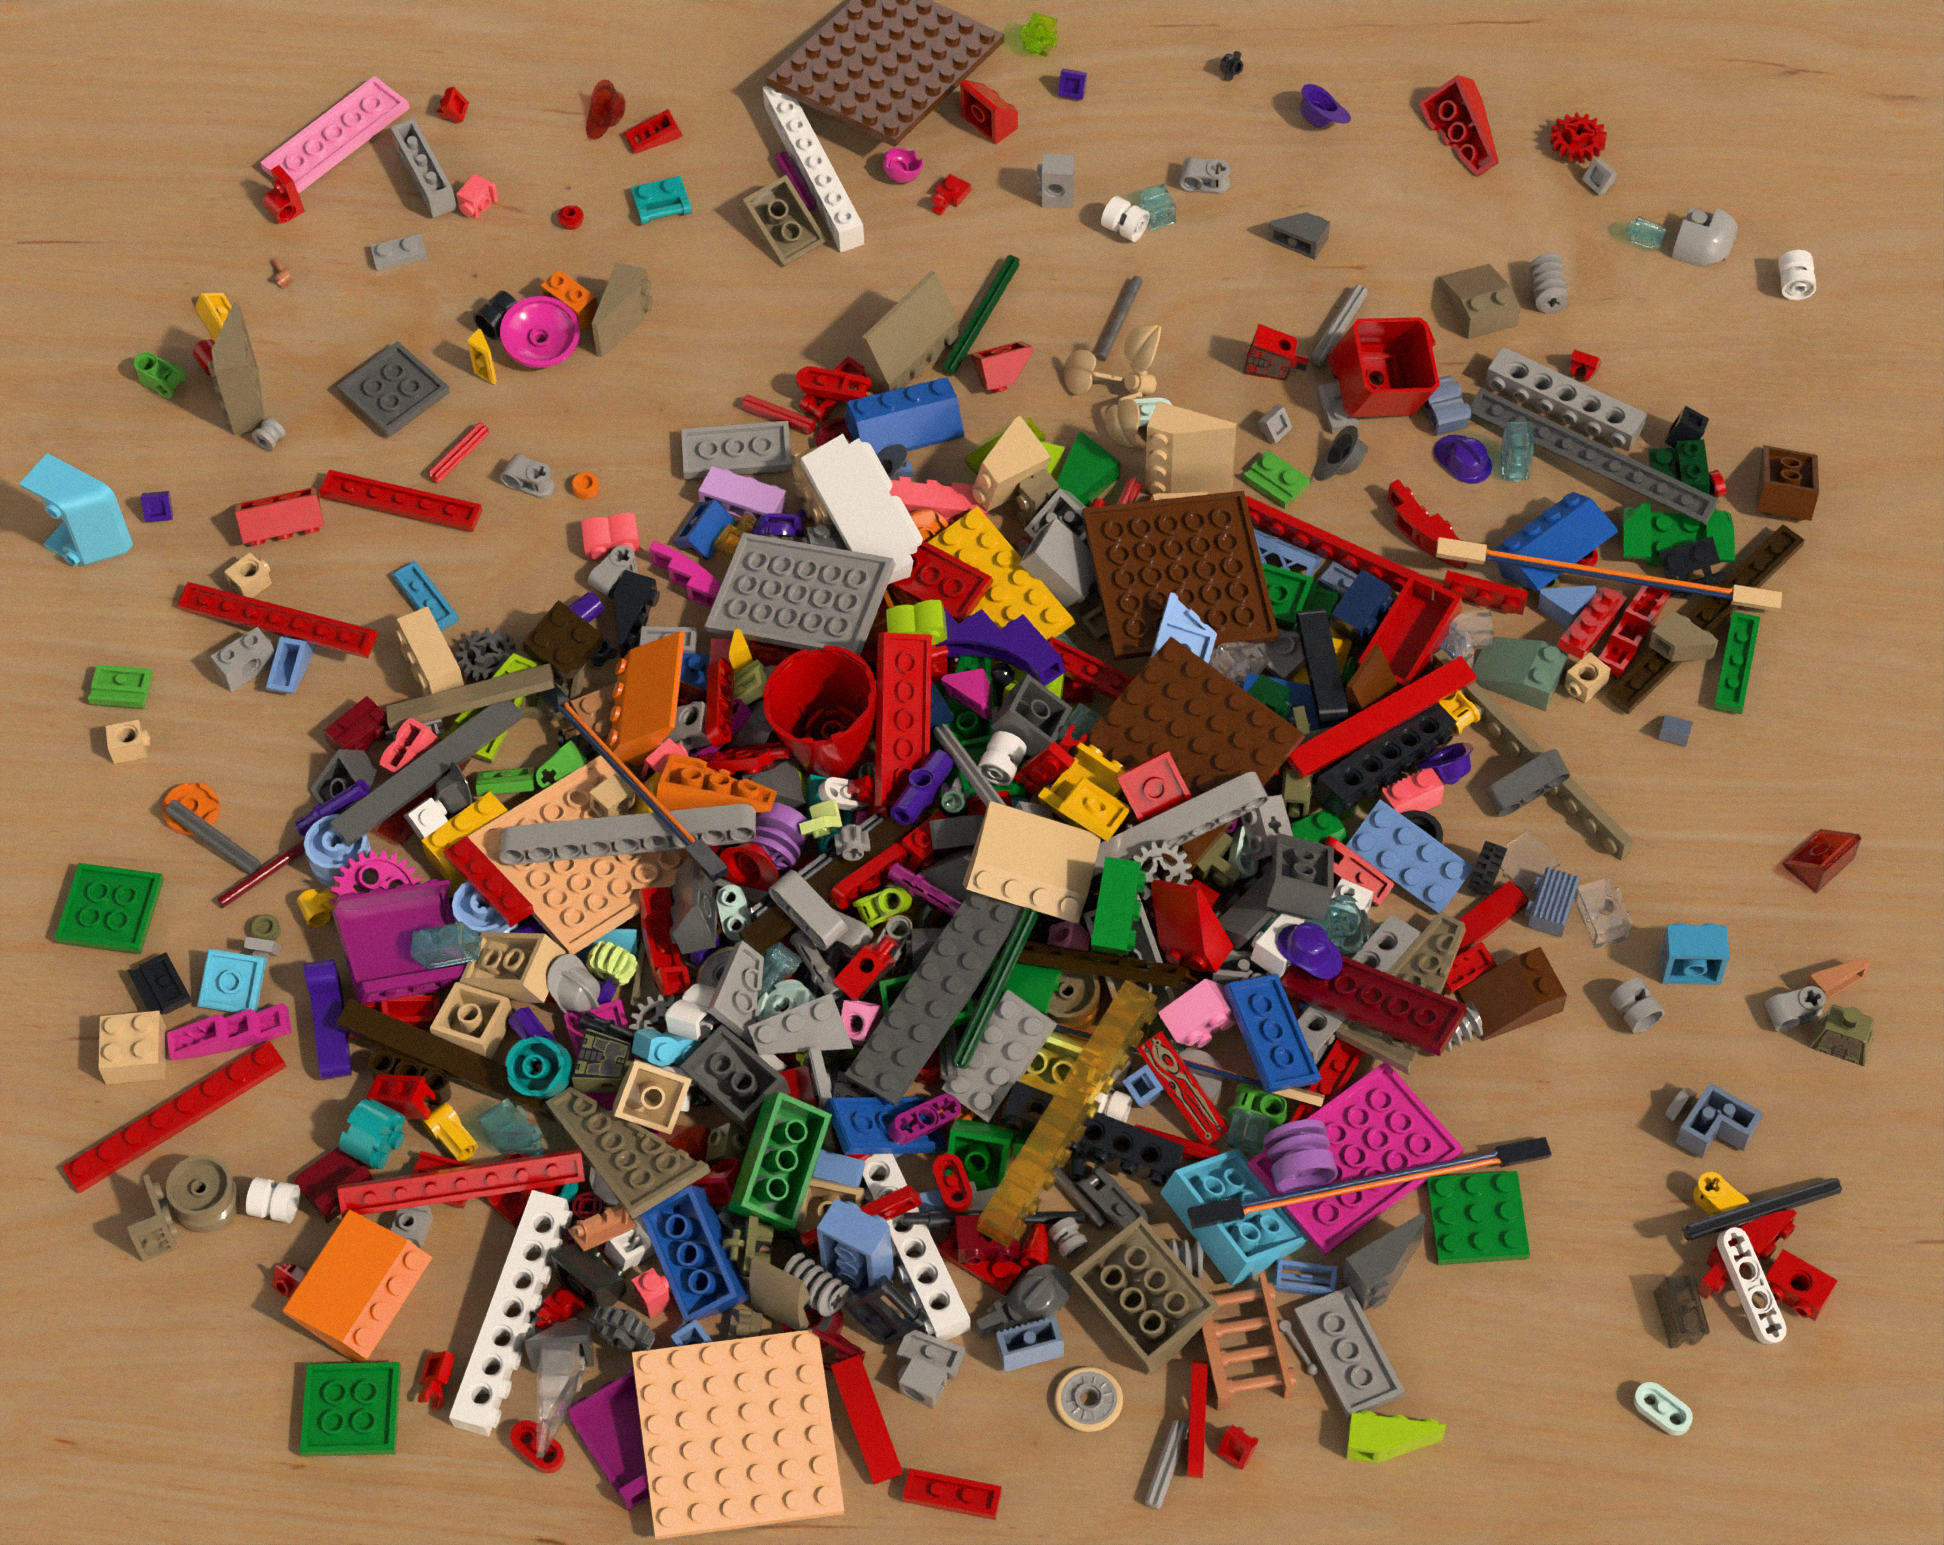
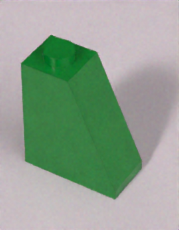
[1057,431,1120,506]

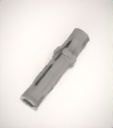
[790,930,844,1000]

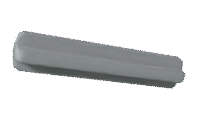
[1145,1420,1189,1509]

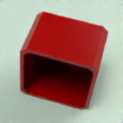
[1332,317,1440,417]

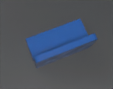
[672,499,736,560]

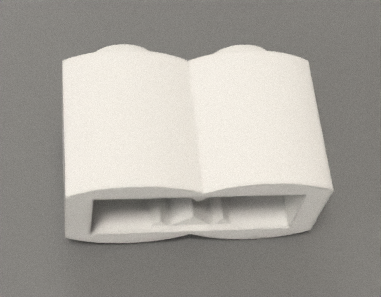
[665,983,720,1041]

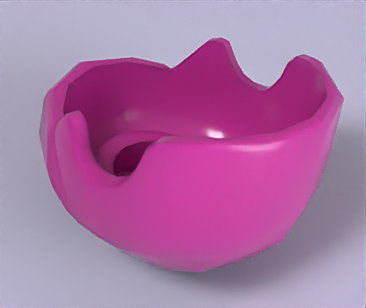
[883,148,924,183]

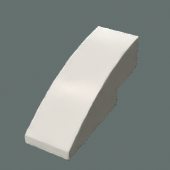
[604,1216,656,1273]

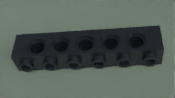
[1312,704,1457,817]
[1001,1081,1185,1187]

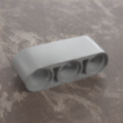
[768,870,848,950]

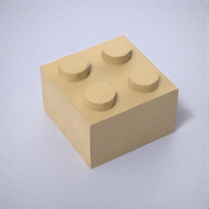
[430,982,513,1059]
[98,1011,166,1085]

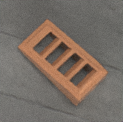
[1805,958,1870,1002]

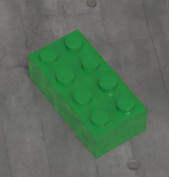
[727,1092,832,1232]

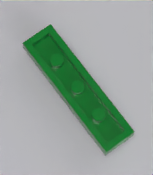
[1713,611,1761,714]

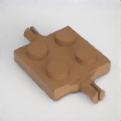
[562,683,616,752]

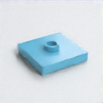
[197,949,267,1013]

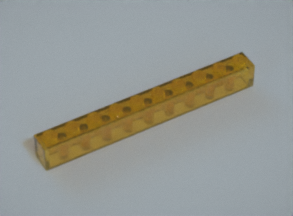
[976,980,1158,1247]

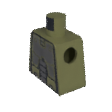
[1810,1005,1874,1066]
[572,1029,634,1093]

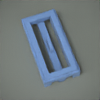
[1274,1259,1338,1297]

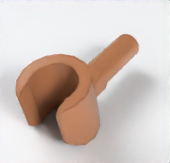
[273,258,293,289]

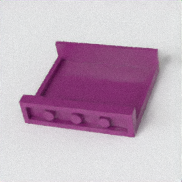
[332,879,468,1004]
[567,1346,675,1511]

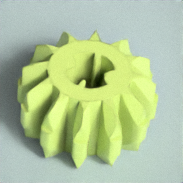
[585,941,638,986]

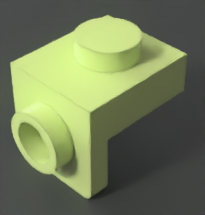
[799,799,843,839]

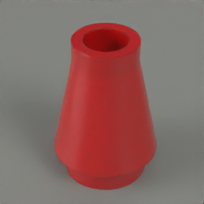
[1019,1224,1049,1271]

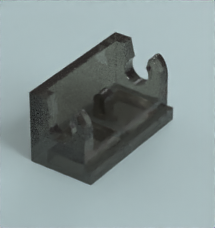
[1654,1275,1710,1348]

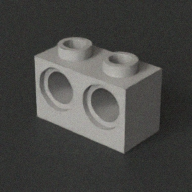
[657,701,712,750]

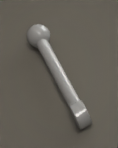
[1279,1320,1319,1375]

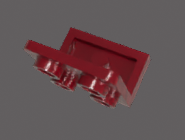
[295,1147,373,1224]

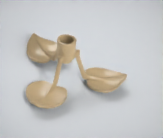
[1064,325,1162,448]

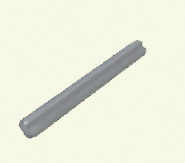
[933,724,1006,807]

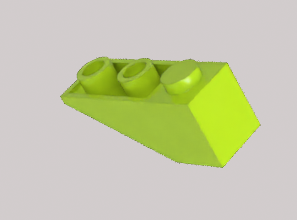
[1346,1411,1446,1463]

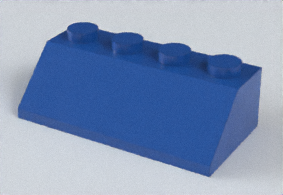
[845,377,964,455]
[1493,492,1618,591]
[640,1185,751,1323]

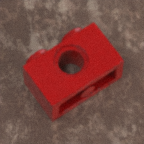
[1765,1249,1838,1321]

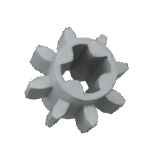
[834,824,871,861]

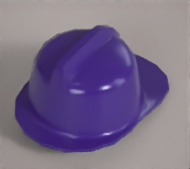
[1300,84,1351,128]
[1434,435,1492,484]
[1416,742,1473,785]
[1277,922,1342,979]

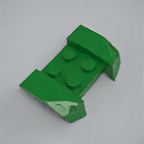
[1623,502,1735,567]
[1262,563,1339,633]

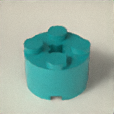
[506,1037,574,1099]
[339,1098,405,1170]

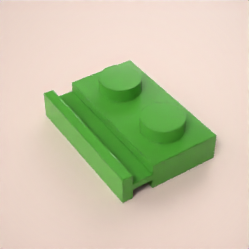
[1243,450,1310,509]
[88,664,153,709]
[476,766,536,796]

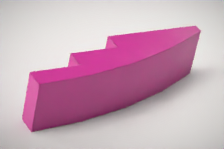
[649,540,722,609]
[167,1003,292,1061]

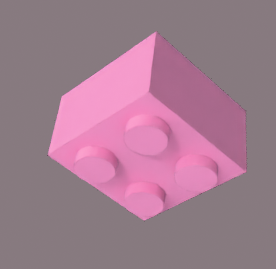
[1158,979,1236,1048]

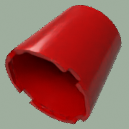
[763,645,877,780]

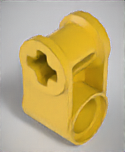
[1437,691,1480,736]
[1693,1172,1750,1228]

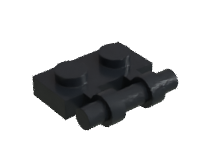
[1659,536,1726,598]

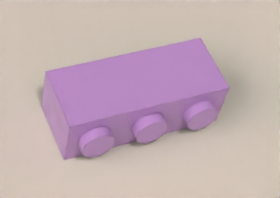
[698,466,788,525]

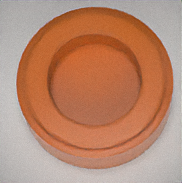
[571,472,599,499]

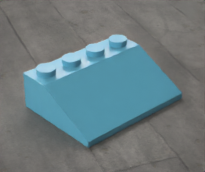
[1160,1148,1310,1286]

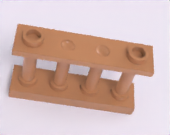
[1199,1272,1296,1411]

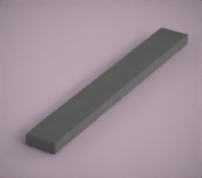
[330,700,524,847]

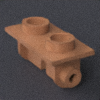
[568,1202,636,1252]

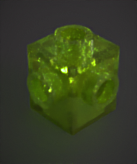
[1020,12,1058,57]

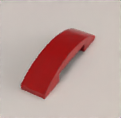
[639,887,691,996]

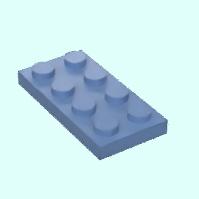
[1346,800,1475,914]

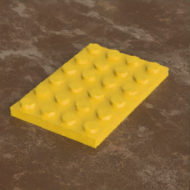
[910,506,1075,666]

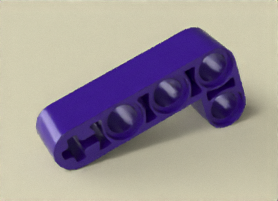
[304,959,352,1081]

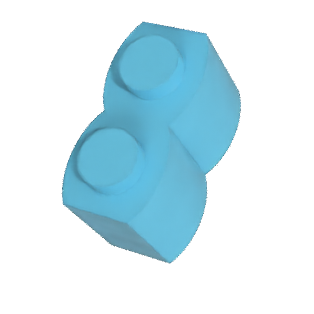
[632,1029,703,1066]

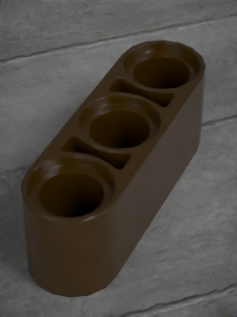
[368,1049,452,1106]

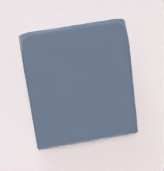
[1658,714,1693,747]

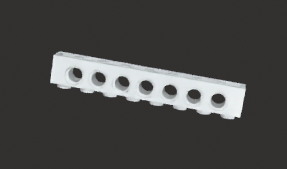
[763,86,864,253]
[838,1143,971,1341]
[449,1190,572,1437]

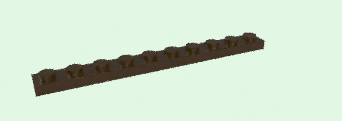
[1606,524,1805,714]

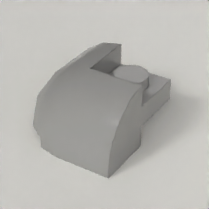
[1672,207,1738,267]

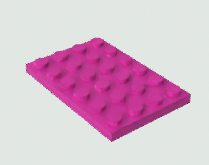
[1247,1062,1464,1257]

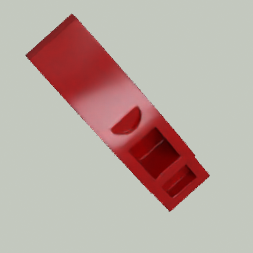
[1388,479,1467,569]
[1697,1209,1797,1300]

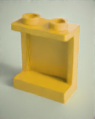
[1038,742,1126,832]

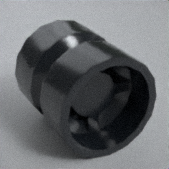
[473,290,517,340]

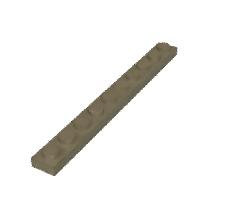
[1431,649,1633,860]

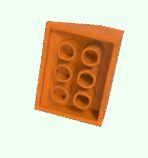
[607,631,685,767]
[281,1209,433,1363]

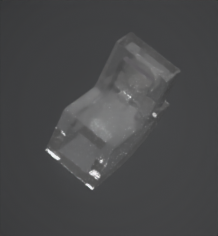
[1446,610,1494,669]

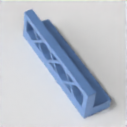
[1253,528,1323,577]

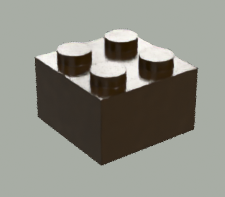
[523,600,603,685]

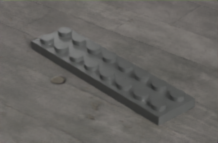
[844,891,1022,1107]

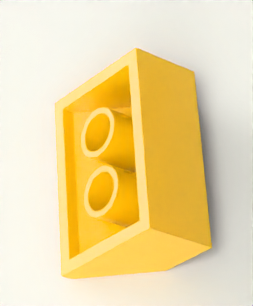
[421,791,508,891]

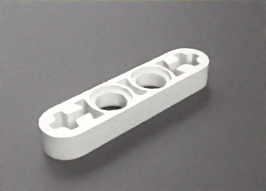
[1717,1227,1786,1344]

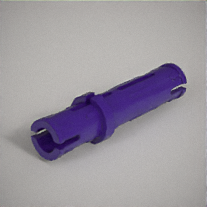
[295,779,371,836]

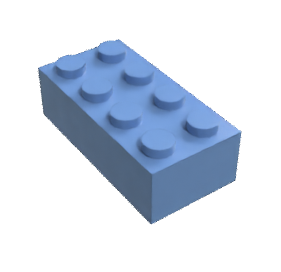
[817,1198,894,1298]

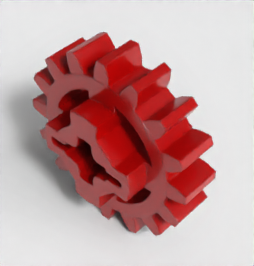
[1550,112,1607,163]

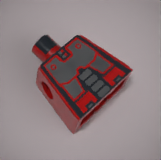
[1243,324,1309,380]
[833,934,899,1001]

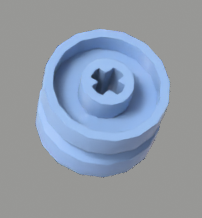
[304,814,371,887]
[452,881,521,948]

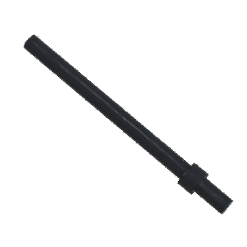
[903,1209,1085,1228]

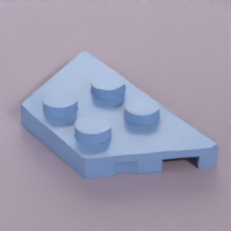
[1149,593,1217,664]

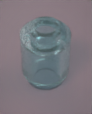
[1626,216,1667,249]

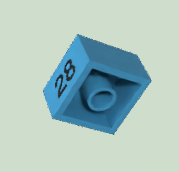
[1659,923,1730,985]

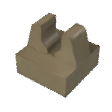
[727,1309,763,1340]

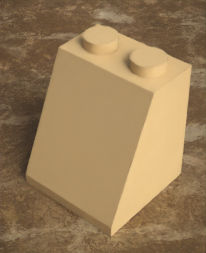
[972,416,1051,511]

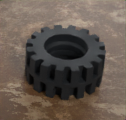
[1467,840,1507,897]

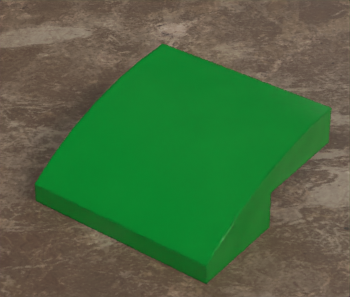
[997,962,1063,1015]

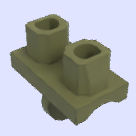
[722,1216,774,1278]

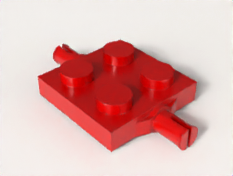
[699,742,790,775]

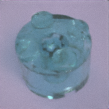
[1304,895,1370,956]

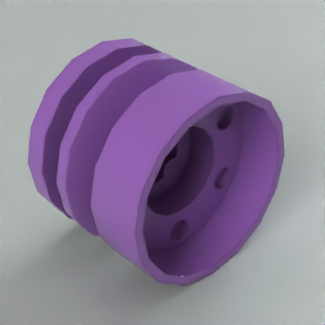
[739,802,810,876]
[1263,1119,1338,1193]

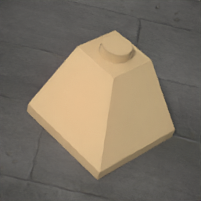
[612,1059,692,1135]

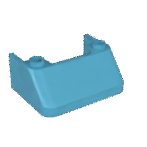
[19,453,133,566]

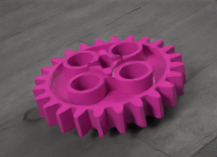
[329,849,422,915]

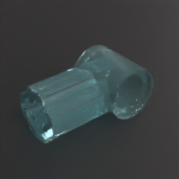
[758,941,802,999]

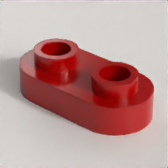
[933,1154,973,1213]
[510,1420,565,1474]

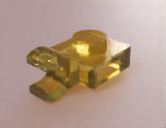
[714,513,756,558]

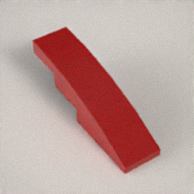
[1598,586,1671,678]
[831,1354,903,1485]

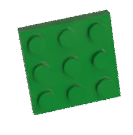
[55,863,164,954]
[1426,1171,1530,1265]
[300,1362,401,1457]

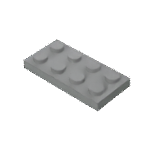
[681,421,792,479]
[941,989,1057,1123]
[1294,1286,1405,1420]

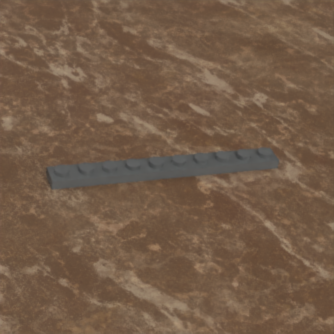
[1470,388,1719,525]

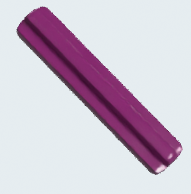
[775,151,817,212]

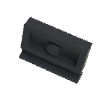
[128,952,192,1015]

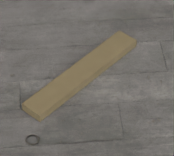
[386,663,555,731]

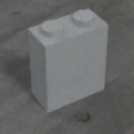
[1019,518,1096,608]

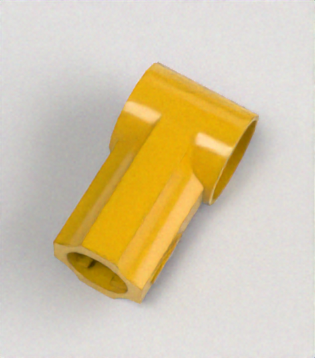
[297,884,355,927]
[421,1102,478,1161]

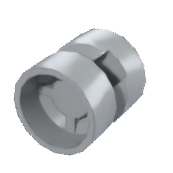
[1609,977,1665,1034]

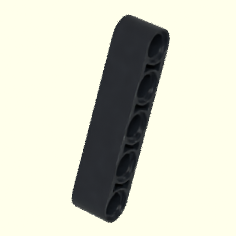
[1296,608,1348,723]

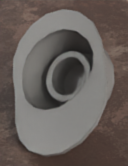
[547,954,600,1014]

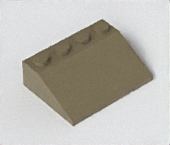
[862,271,959,394]
[208,302,265,435]
[1070,1216,1220,1375]

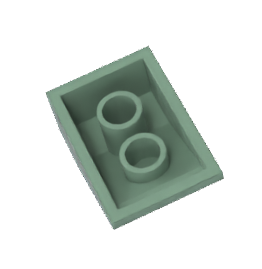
[1472,636,1569,712]

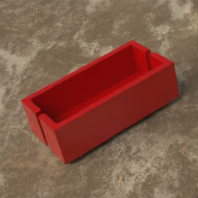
[1358,573,1462,689]

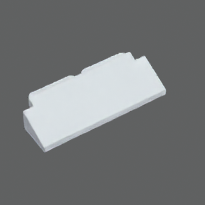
[800,434,923,584]

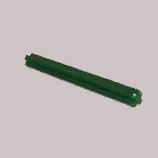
[942,255,1019,376]
[952,907,1038,1069]

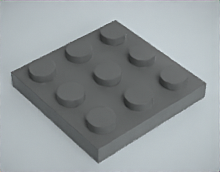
[336,341,450,438]

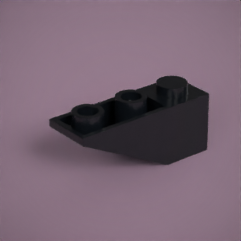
[614,570,660,658]

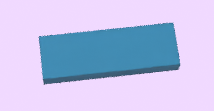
[392,561,459,631]

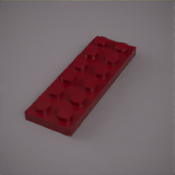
[1281,955,1467,1056]

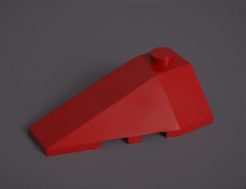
[1418,75,1499,177]

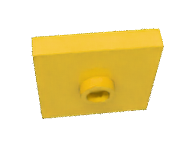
[1058,777,1132,842]

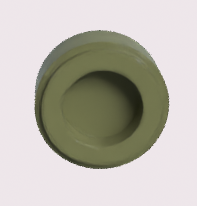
[250,914,281,941]

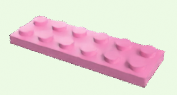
[260,76,410,194]

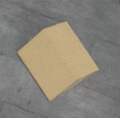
[796,1178,866,1235]

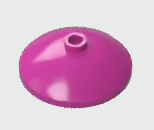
[500,296,580,368]

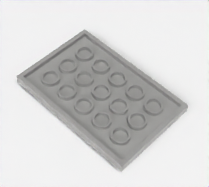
[704,533,896,656]

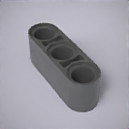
[1486,749,1571,817]

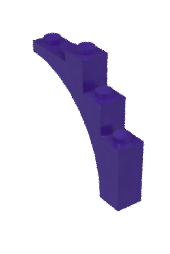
[935,607,1066,686]

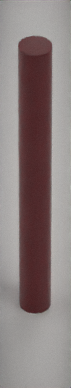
[217,838,305,908]

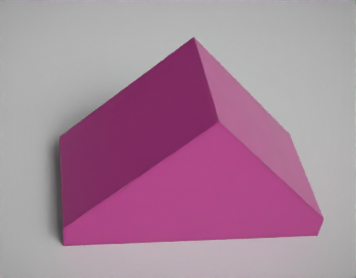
[941,668,992,720]

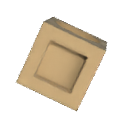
[224,553,272,598]
[1564,652,1611,703]
[105,719,151,764]
[589,773,636,818]

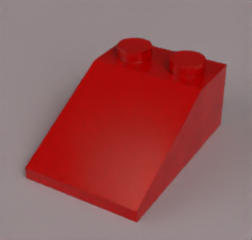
[1151,879,1234,973]

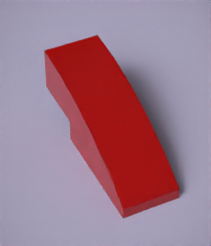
[347,996,440,1039]

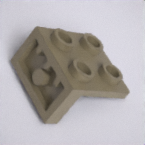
[127,1174,179,1262]

